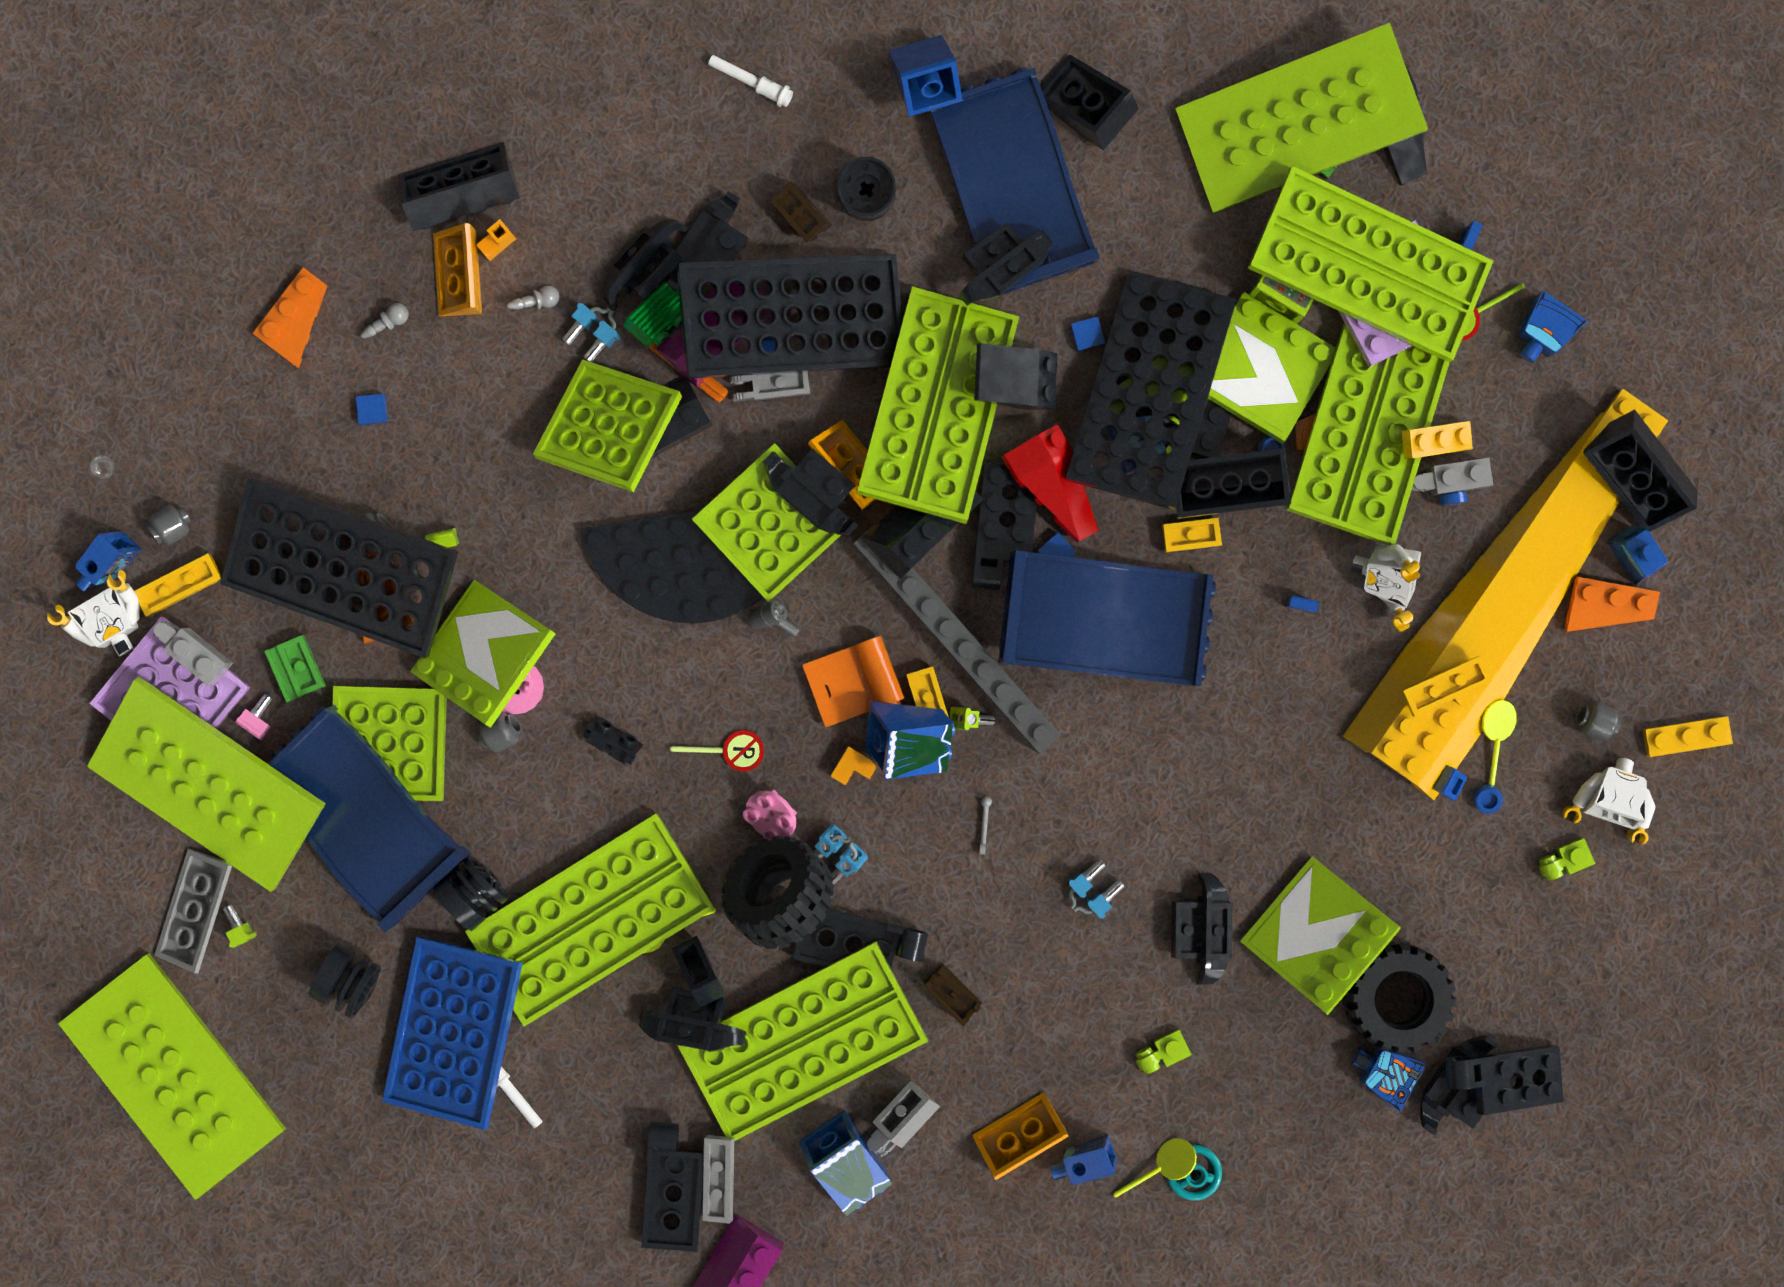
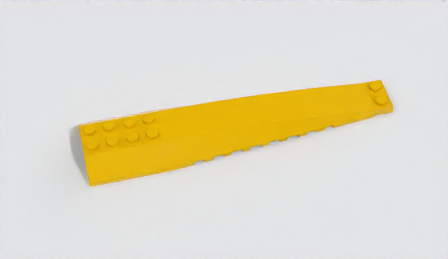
[1343,389,1668,800]

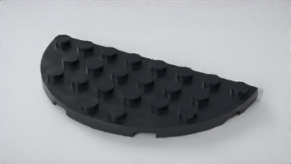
[581,511,763,624]

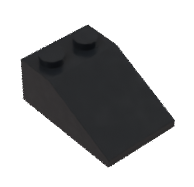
[1041,54,1139,151]
[974,343,1058,411]

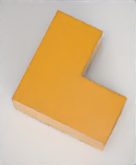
[476,219,516,261]
[831,746,876,785]

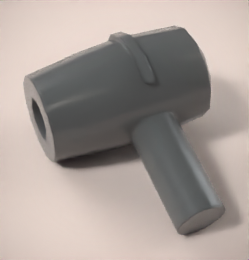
[748,600,799,637]

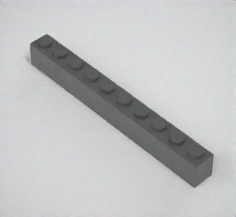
[853,525,1061,754]

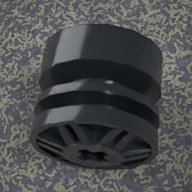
[837,157,896,221]
[433,855,509,931]
[308,944,381,1019]

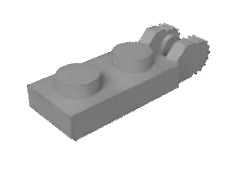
[730,372,810,402]

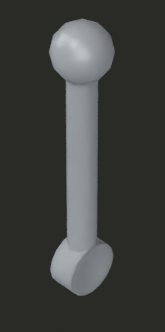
[979,796,992,855]

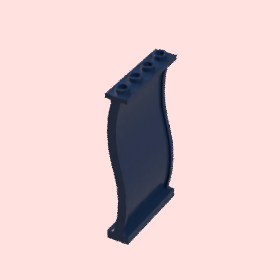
[929,67,1100,295]
[998,550,1216,686]
[265,705,471,933]

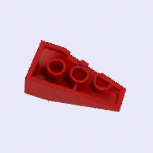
[1002,424,1099,543]

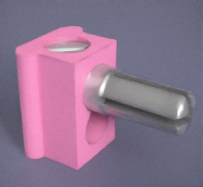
[235,694,272,740]

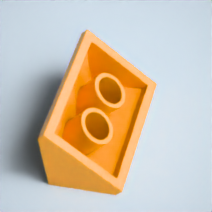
[433,223,482,316]
[808,420,876,511]
[972,1092,1068,1180]

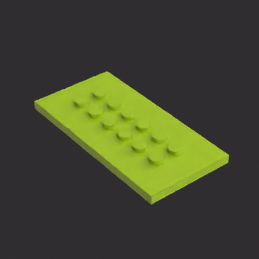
[1175,23,1428,214]
[1248,166,1493,363]
[856,286,1019,524]
[1286,322,1449,546]
[87,677,326,892]
[465,813,715,1027]
[677,941,928,1141]
[58,953,286,1200]

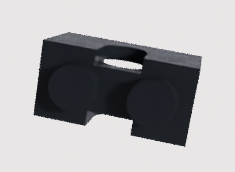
[672,936,726,1007]

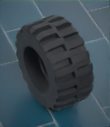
[721,836,834,949]
[1342,942,1457,1054]

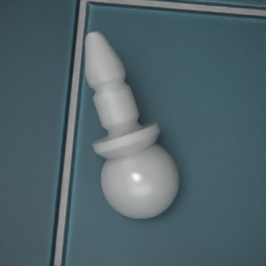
[507,285,559,310]
[361,303,409,338]

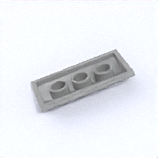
[154,849,232,973]

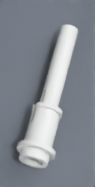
[708,55,793,107]
[497,1066,543,1128]

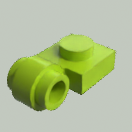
[1538,838,1595,881]
[1135,1029,1192,1074]

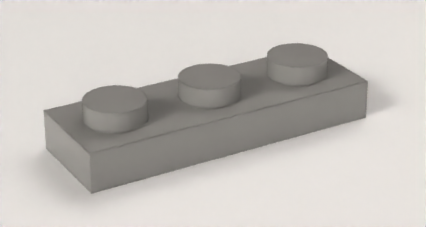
[703,1135,734,1223]

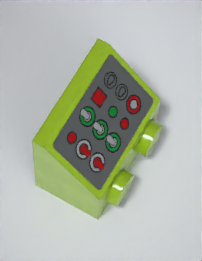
[1249,275,1314,324]

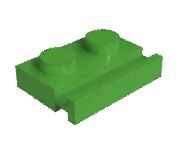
[265,635,326,702]

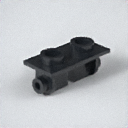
[583,717,644,765]

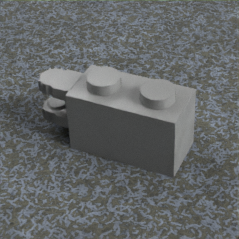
[1411,458,1493,496]
[153,621,233,686]
[866,1081,940,1157]

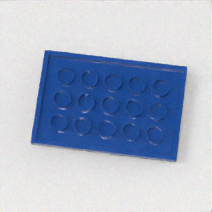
[382,936,523,1130]

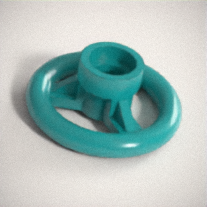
[1167,1145,1222,1201]

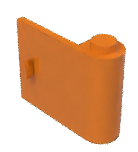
[802,636,904,728]

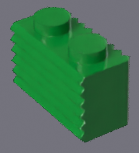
[624,282,682,349]

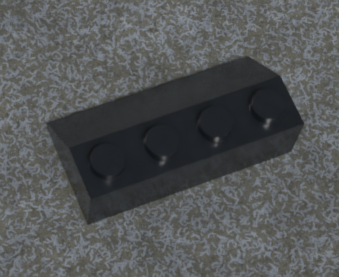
[398,142,520,231]
[651,377,713,459]
[1583,409,1698,532]
[1176,448,1291,519]
[861,490,983,579]

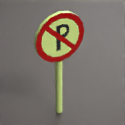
[670,730,764,772]

